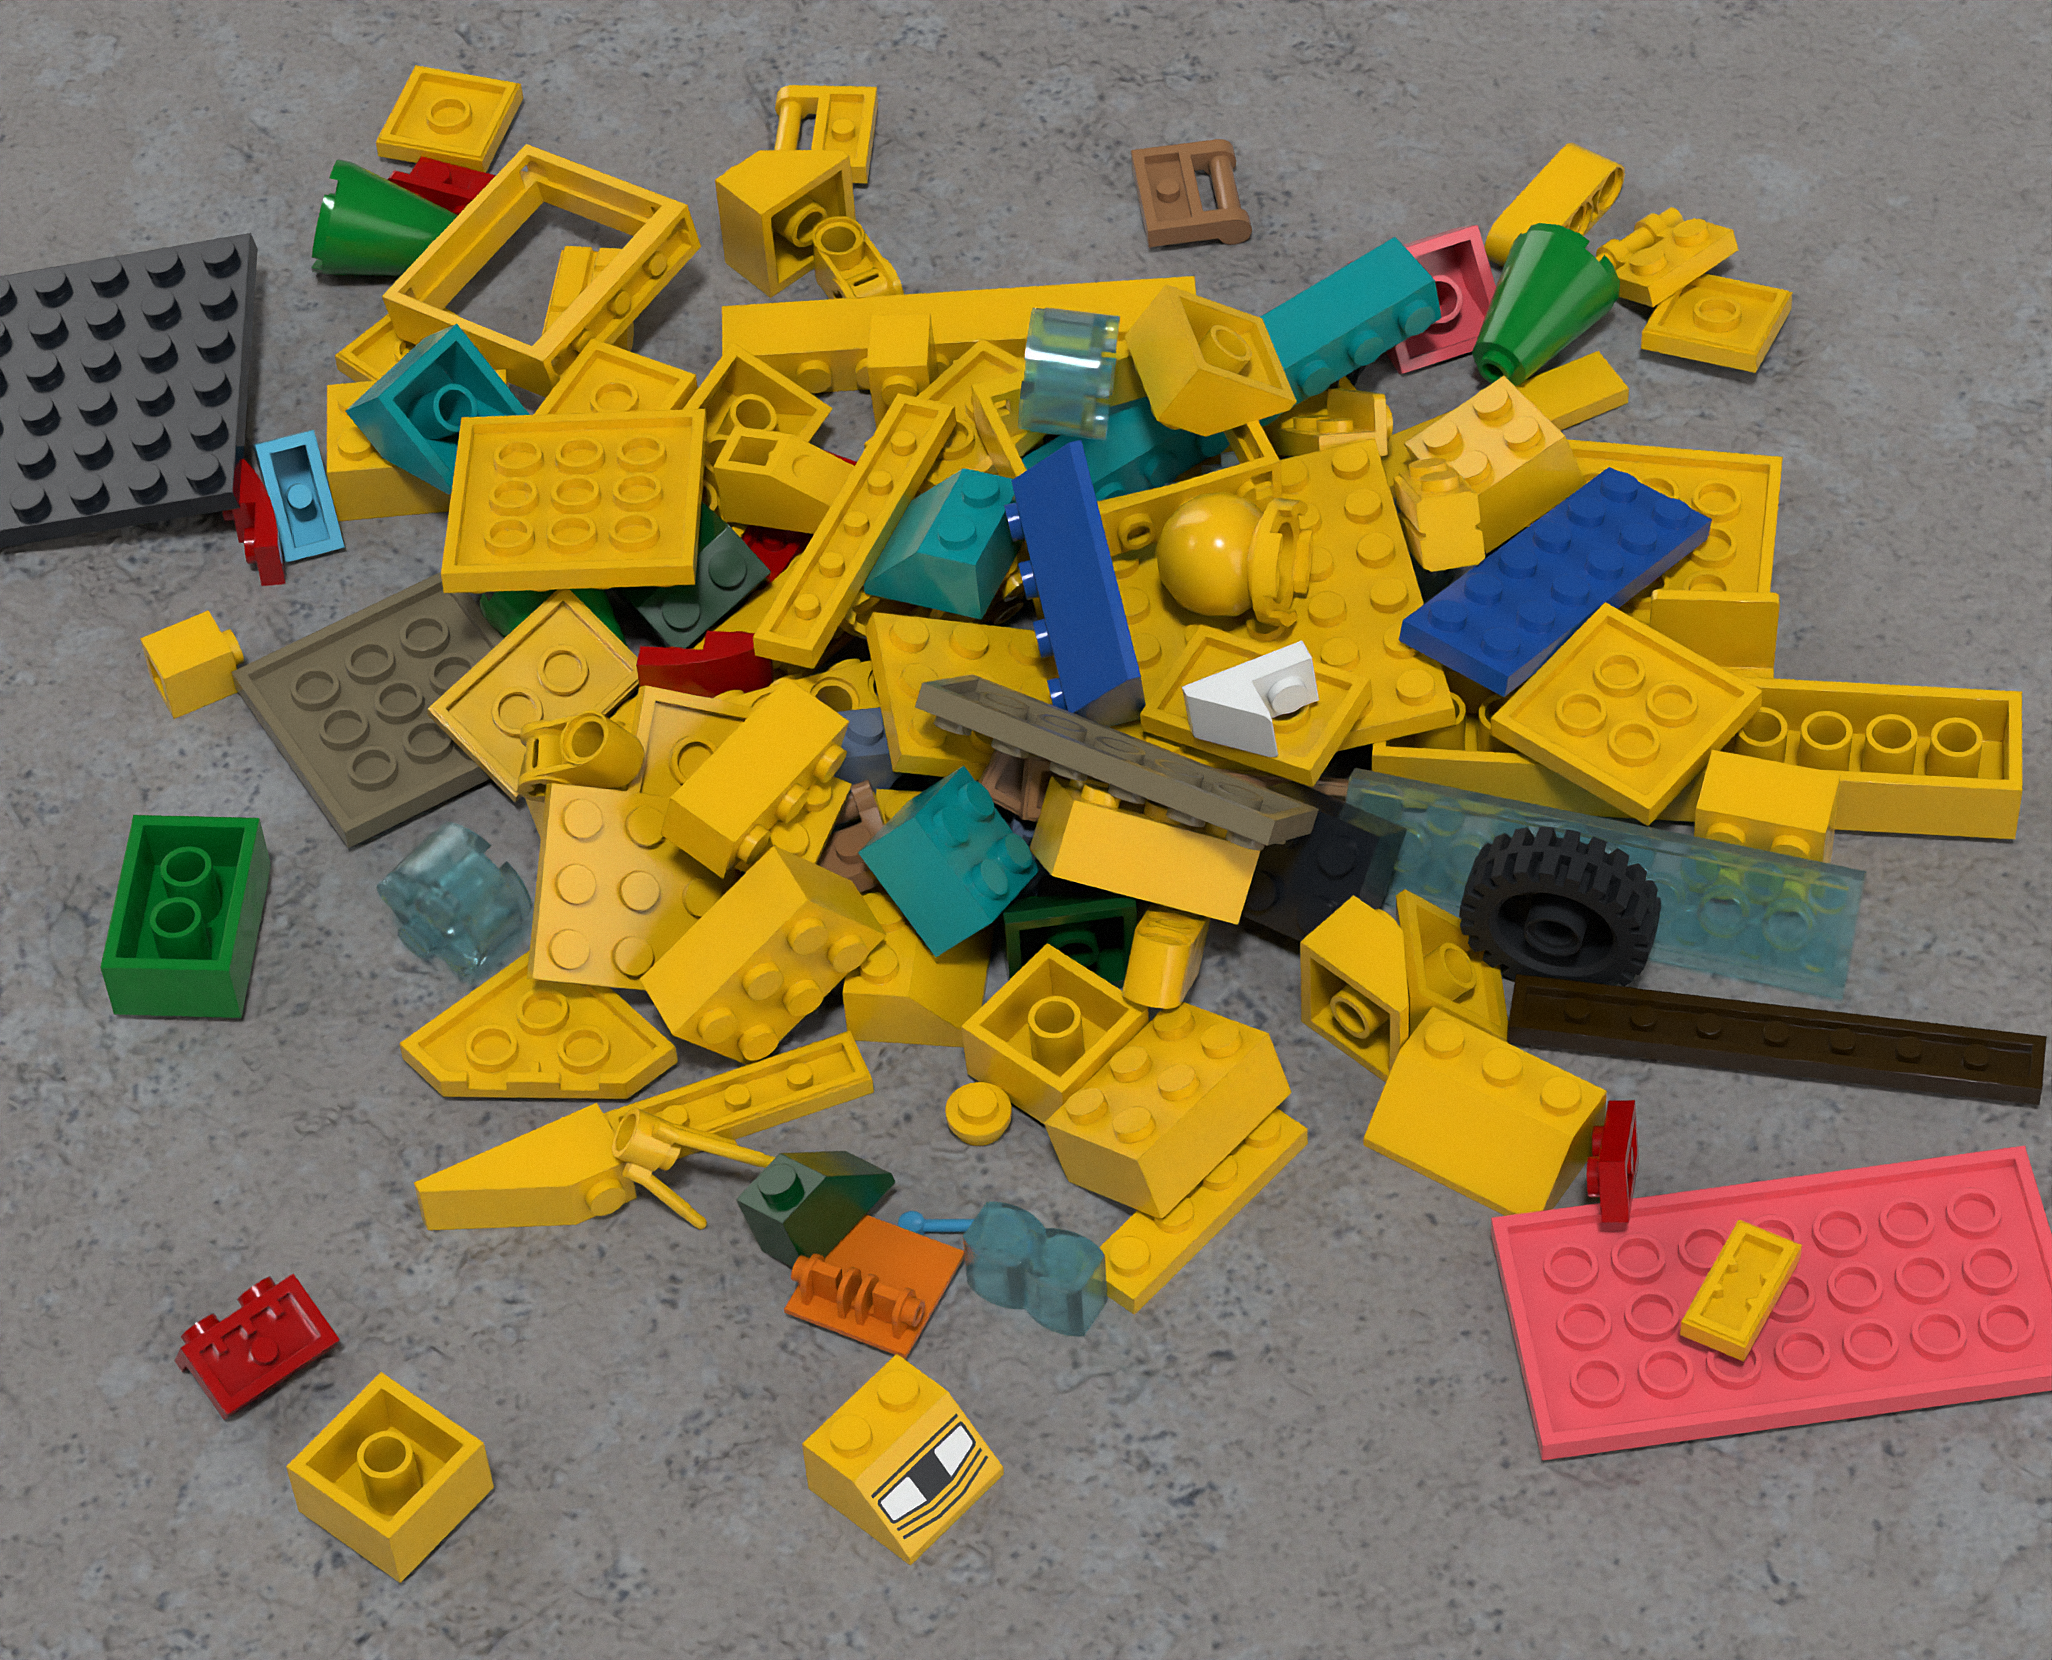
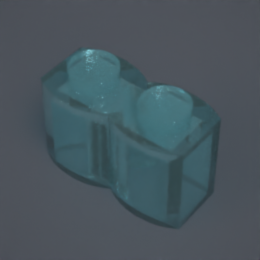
[963,1201,1108,1337]

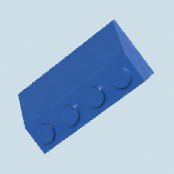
[1004,440,1146,727]

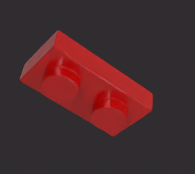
[1587,1100,1639,1223]

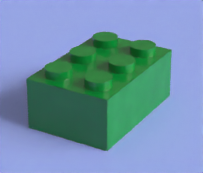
[100,815,271,1018]

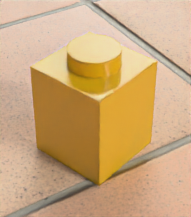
[140,610,244,719]

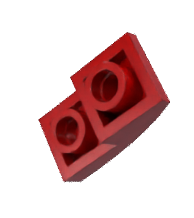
[222,459,285,586]
[636,631,774,699]

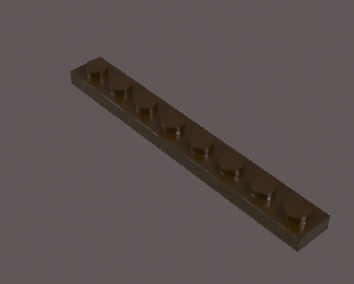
[1507,974,2047,1105]

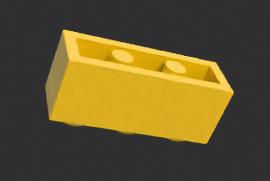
[660,677,849,879]

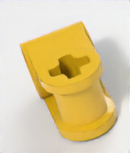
[812,216,904,299]
[517,710,645,803]

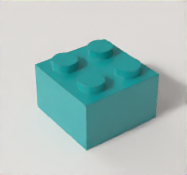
[858,766,1040,957]

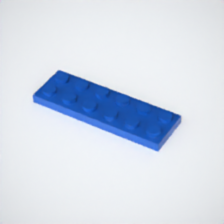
[1399,467,1712,697]

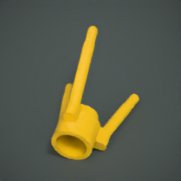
[612,1107,776,1230]

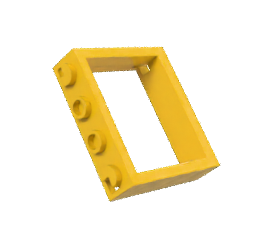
[382,144,701,398]
[971,340,1282,556]

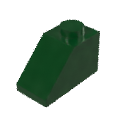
[736,1151,895,1267]

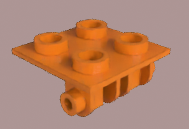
[784,1214,966,1359]

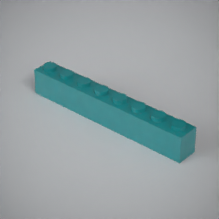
[1022,237,1442,501]

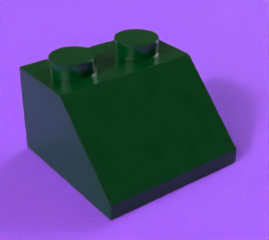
[611,502,771,649]
[999,887,1137,989]

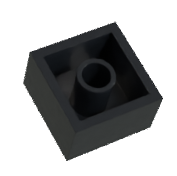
[1241,781,1407,941]

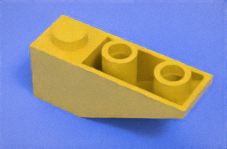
[713,426,916,534]

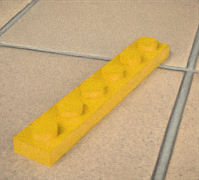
[753,393,957,669]

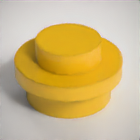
[945,1082,1012,1146]

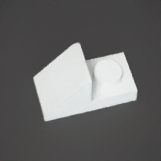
[1182,641,1319,757]

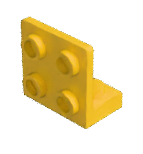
[1650,589,1780,678]

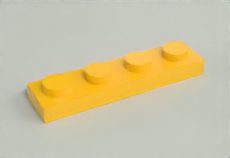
[1082,1108,1308,1315]

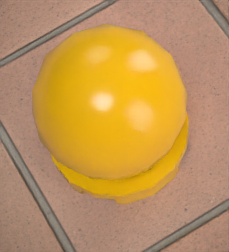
[1155,492,1313,627]

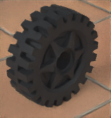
[1459,827,1661,987]

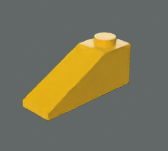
[414,1103,637,1230]

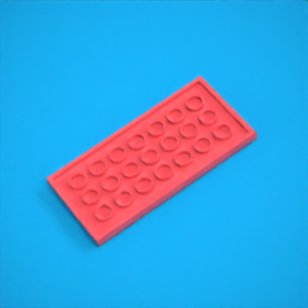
[1491,1146,2052,1461]

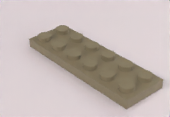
[915,674,1319,851]

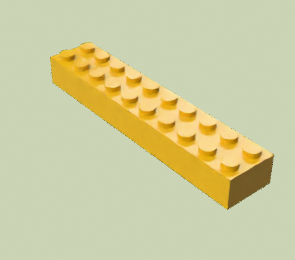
[1372,664,2023,839]

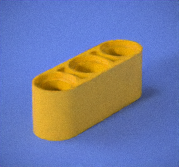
[1484,142,1625,267]
[1122,902,1210,1009]

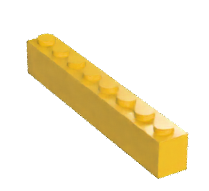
[722,276,1196,393]

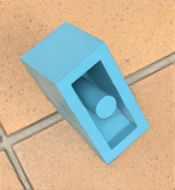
[252,430,345,562]

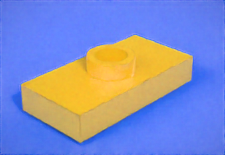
[1680,1220,1802,1361]

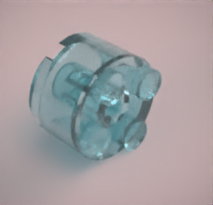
[1018,307,1120,441]
[376,822,532,977]

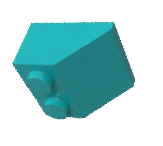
[345,324,530,495]
[864,468,1025,619]

